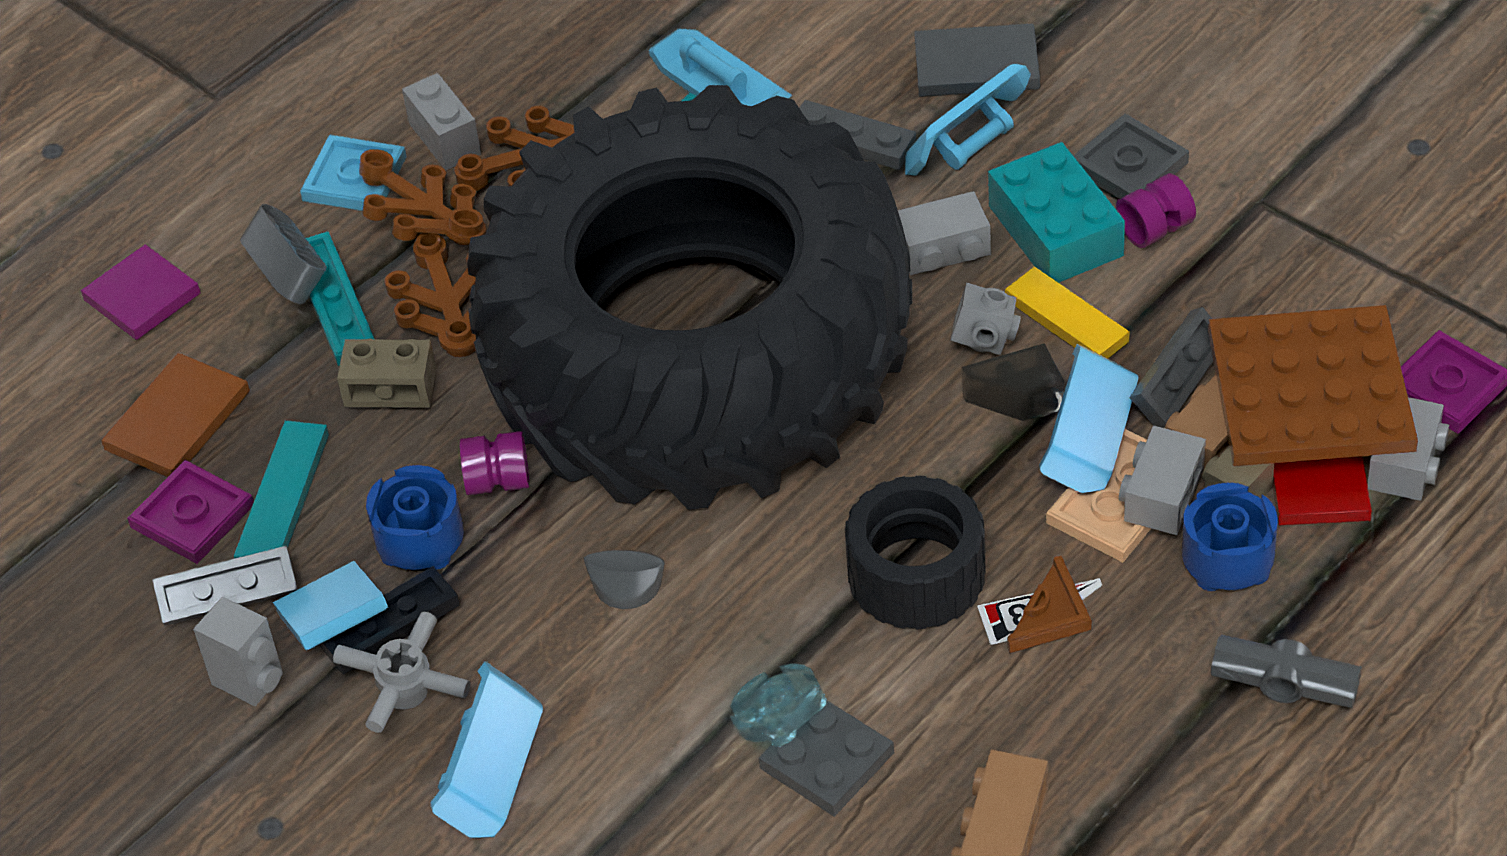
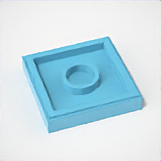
[300,135,407,211]
[273,561,388,650]

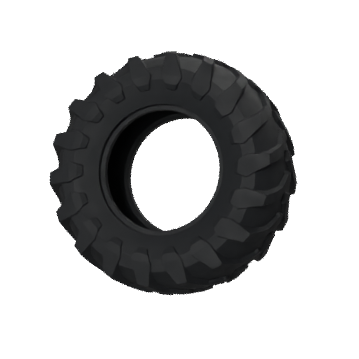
[467,85,912,510]

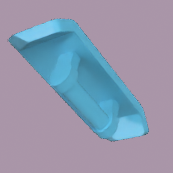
[649,29,792,106]
[905,64,1031,176]
[1039,344,1139,493]
[431,661,543,838]

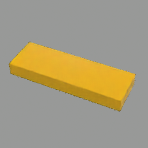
[1005,266,1130,359]

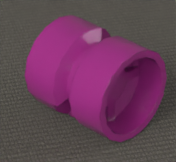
[1115,173,1196,248]
[460,431,529,495]

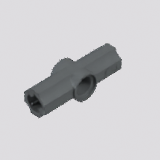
[1211,634,1362,708]

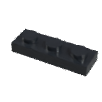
[319,566,460,675]

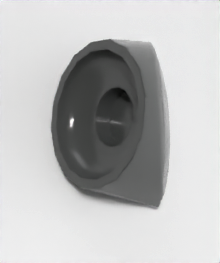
[583,550,665,609]

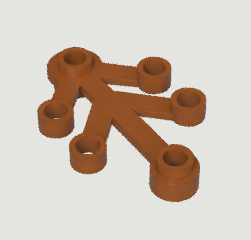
[454,106,574,191]
[359,149,486,245]
[385,233,476,357]

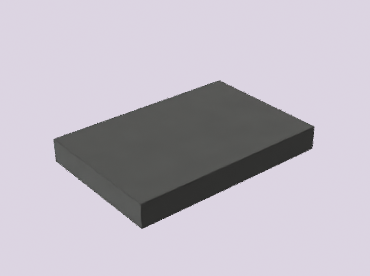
[914,23,1040,96]

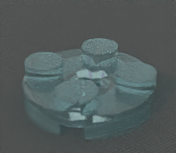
[730,664,827,746]

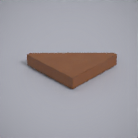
[1007,556,1092,653]

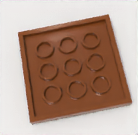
[1208,305,1418,466]

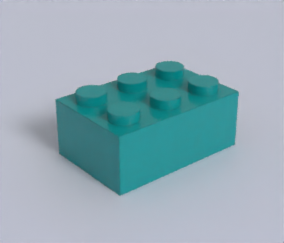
[988,142,1125,283]

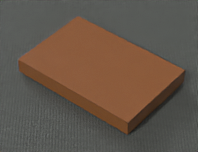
[101,353,250,477]

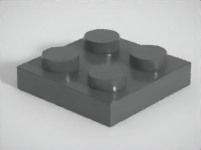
[1073,113,1189,199]
[759,695,894,817]

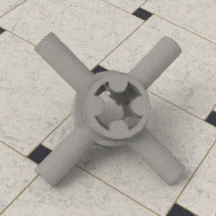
[333,612,470,733]

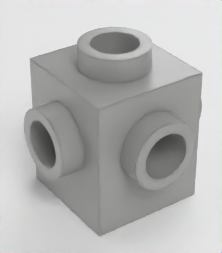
[950,283,1021,355]

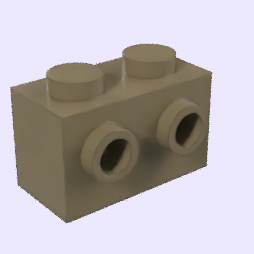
[337,339,437,408]

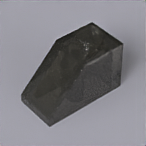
[962,343,1064,421]

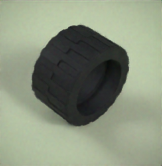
[845,475,986,629]

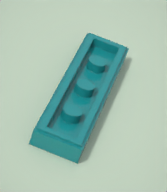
[306,231,375,366]
[234,420,329,559]

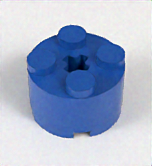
[366,465,464,570]
[1182,483,1278,591]

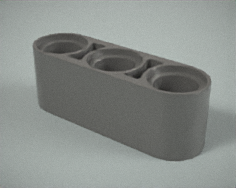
[240,204,327,304]

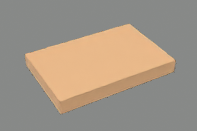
[1046,429,1151,562]

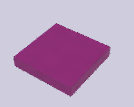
[81,244,201,340]
[1401,330,1507,434]
[127,460,254,564]

